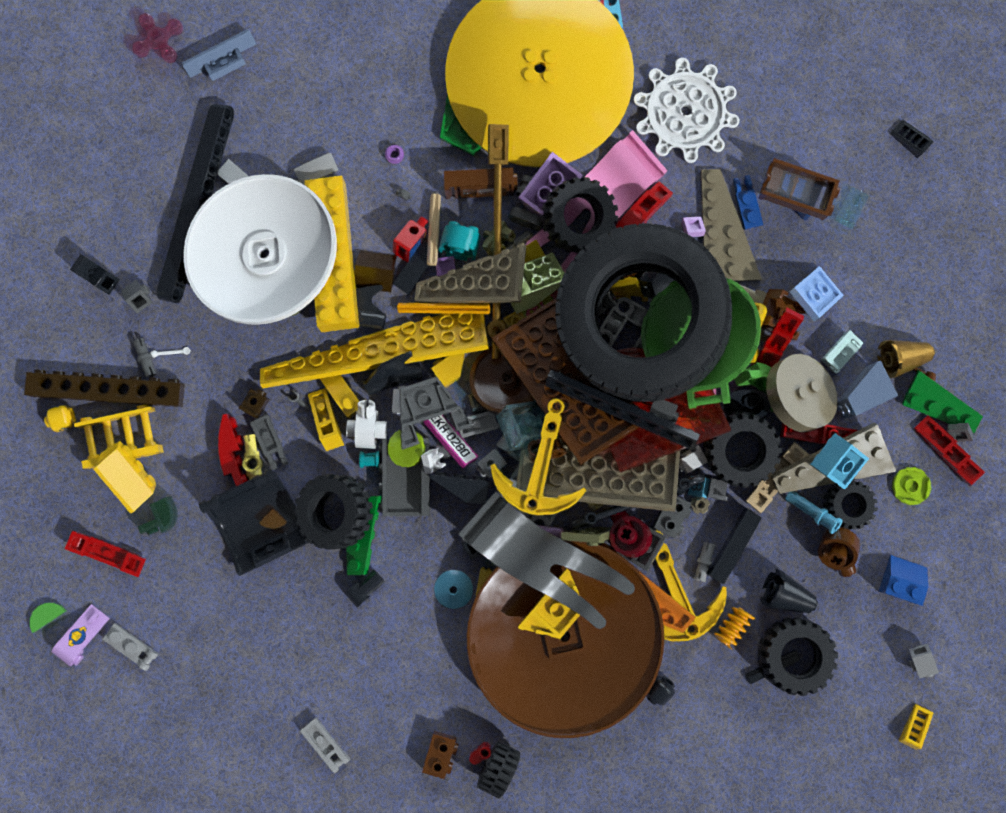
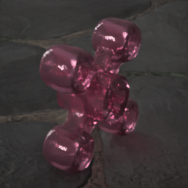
[132,13,183,63]

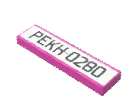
[423,415,478,468]

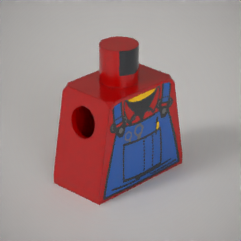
[393,217,429,263]

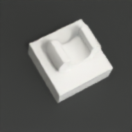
[421,449,446,474]

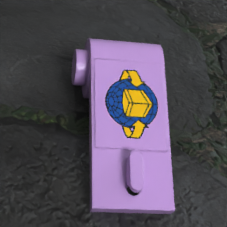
[51,604,110,667]

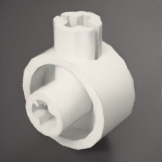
[346,400,387,449]

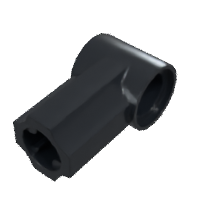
[345,569,385,607]

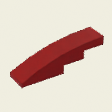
[751,307,804,368]
[914,416,985,487]

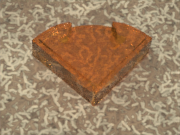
[259,509,287,529]

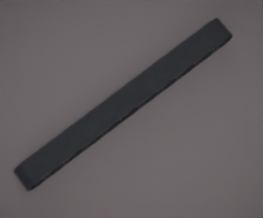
[157,104,234,303]

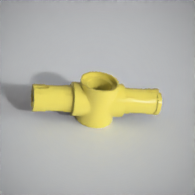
[242,434,263,480]

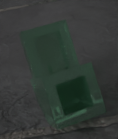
[138,497,178,536]

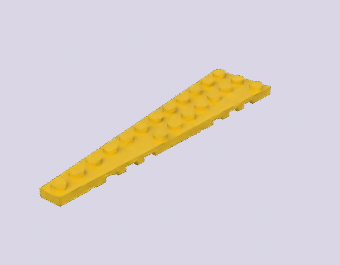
[260,313,489,389]

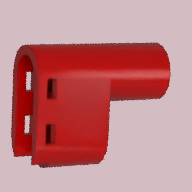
[469,742,491,765]

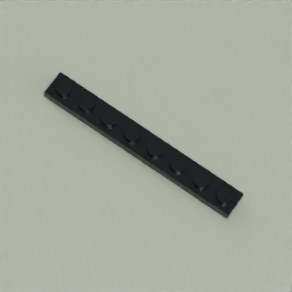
[546,370,700,450]

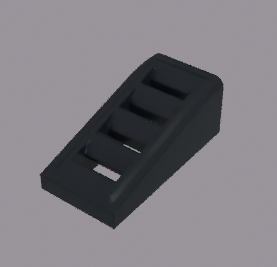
[889,119,934,158]

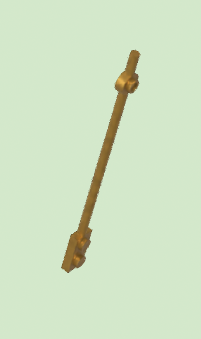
[486,124,509,359]

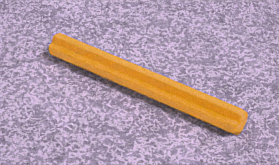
[397,303,491,314]

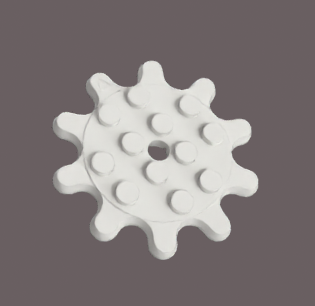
[634,58,739,163]

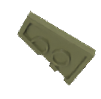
[561,526,612,546]

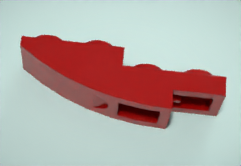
[615,181,673,228]
[218,413,249,486]
[780,422,858,445]

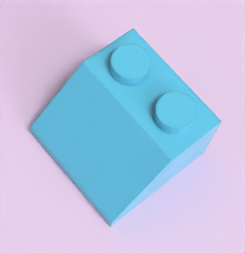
[811,433,869,489]

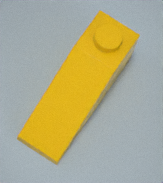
[320,375,360,419]
[308,388,344,451]

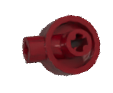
[609,510,652,558]

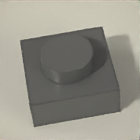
[948,423,974,442]

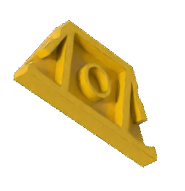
[517,568,580,639]

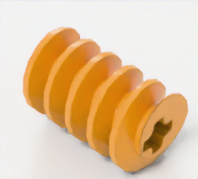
[714,607,755,650]

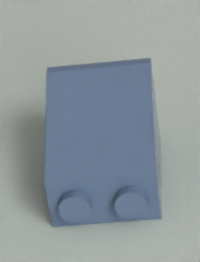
[837,360,898,418]

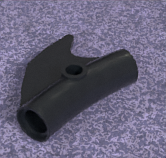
[356,285,386,330]
[363,351,422,396]

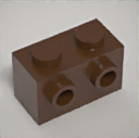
[422,731,459,779]

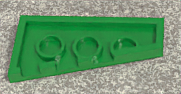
[902,369,983,433]
[346,496,382,575]

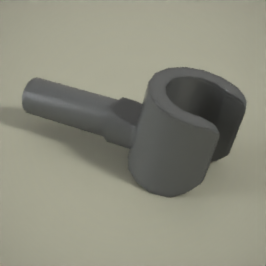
[286,388,311,411]

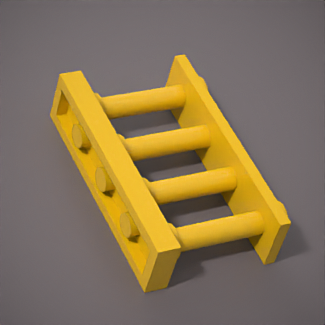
[74,404,164,469]

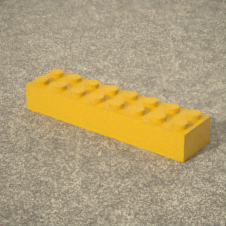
[304,176,359,332]

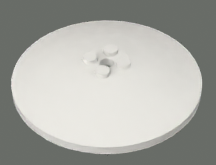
[184,174,337,325]

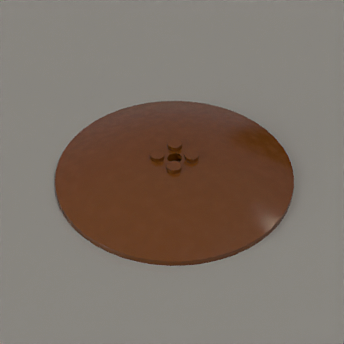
[467,540,664,738]

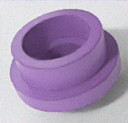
[385,145,404,164]

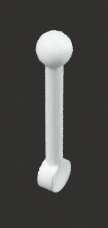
[151,347,191,358]

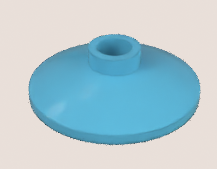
[434,570,473,609]

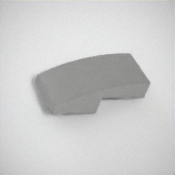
[294,153,339,185]

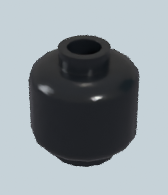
[647,676,675,705]

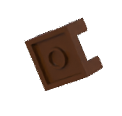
[761,289,806,341]

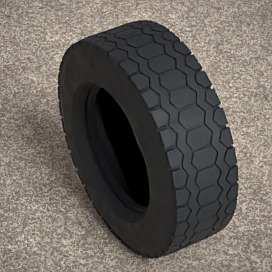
[555,223,732,402]

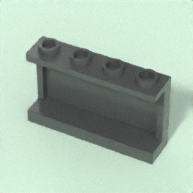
[379,438,430,516]

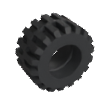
[823,481,878,530]
[477,741,520,799]

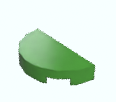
[30,603,67,633]

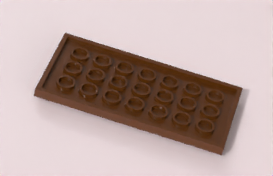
[492,298,639,465]

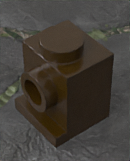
[238,388,270,419]

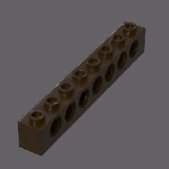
[24,369,185,407]

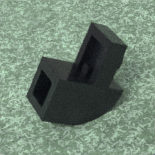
[70,254,120,295]

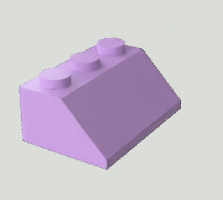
[518,152,583,217]

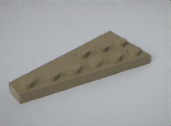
[701,169,762,281]

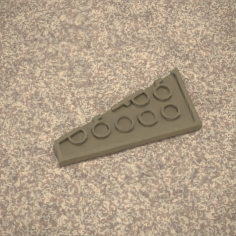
[414,243,526,303]
[770,422,896,494]

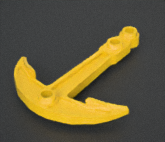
[491,398,586,515]
[655,530,727,642]

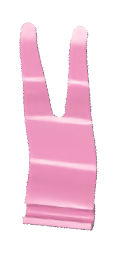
[526,130,667,273]

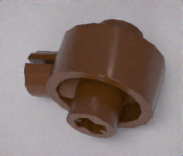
[818,527,860,577]

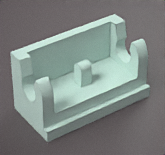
[821,330,863,374]

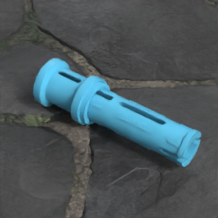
[785,491,842,534]

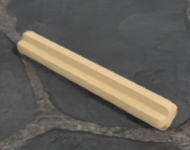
[427,193,441,266]

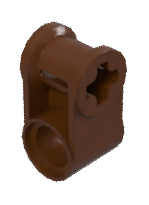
[528,435,567,463]

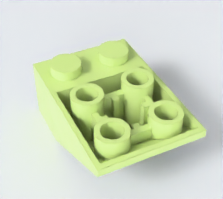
[510,253,564,314]

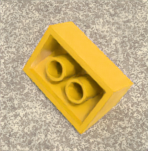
[93,441,156,514]

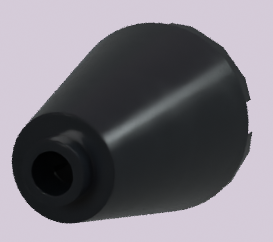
[760,569,818,613]

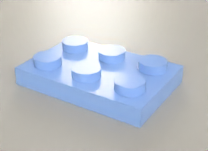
[789,266,844,321]

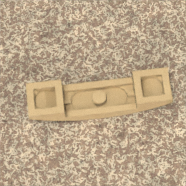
[746,442,810,514]

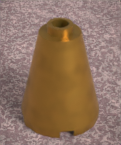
[877,340,935,379]

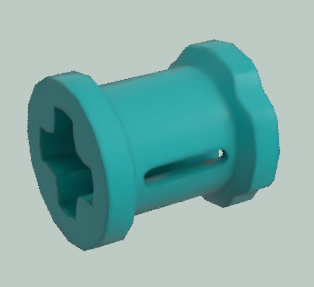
[359,451,380,468]

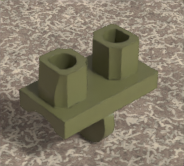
[482,220,516,256]

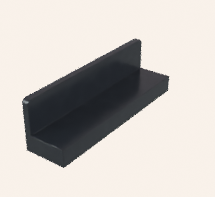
[707,508,762,585]

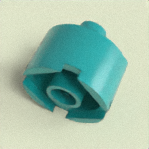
[439,221,481,261]

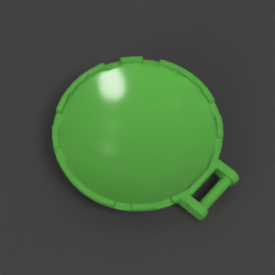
[641,278,761,409]

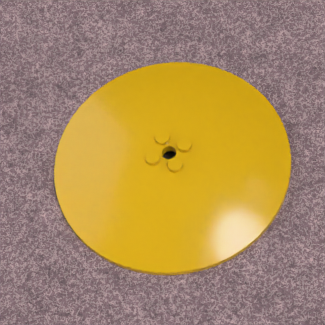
[445,0,634,168]

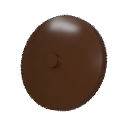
[469,346,536,416]

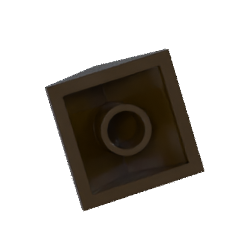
[354,250,397,293]

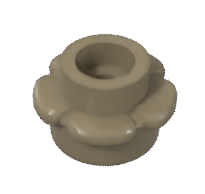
[691,496,710,514]

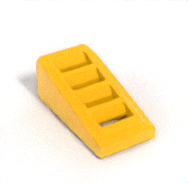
[899,704,933,750]

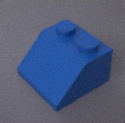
[879,555,928,606]

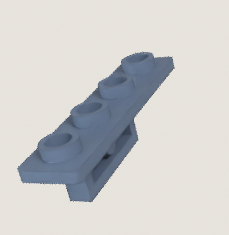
[182,29,256,81]

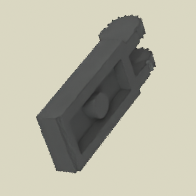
[250,414,288,470]

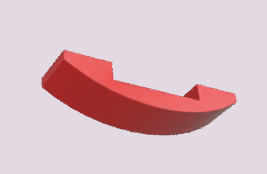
[65,531,146,577]

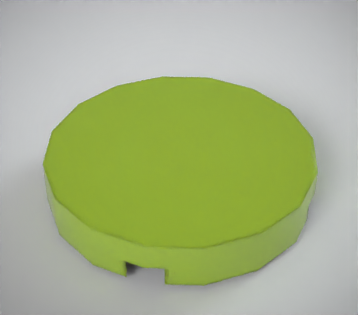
[388,430,425,467]
[892,467,931,505]

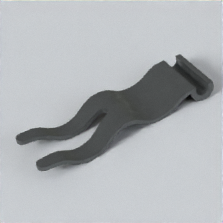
[458,492,635,629]

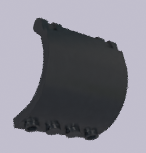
[198,469,308,576]

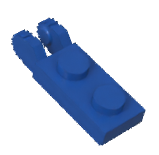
[733,175,764,230]

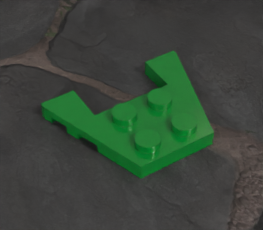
[440,94,482,156]

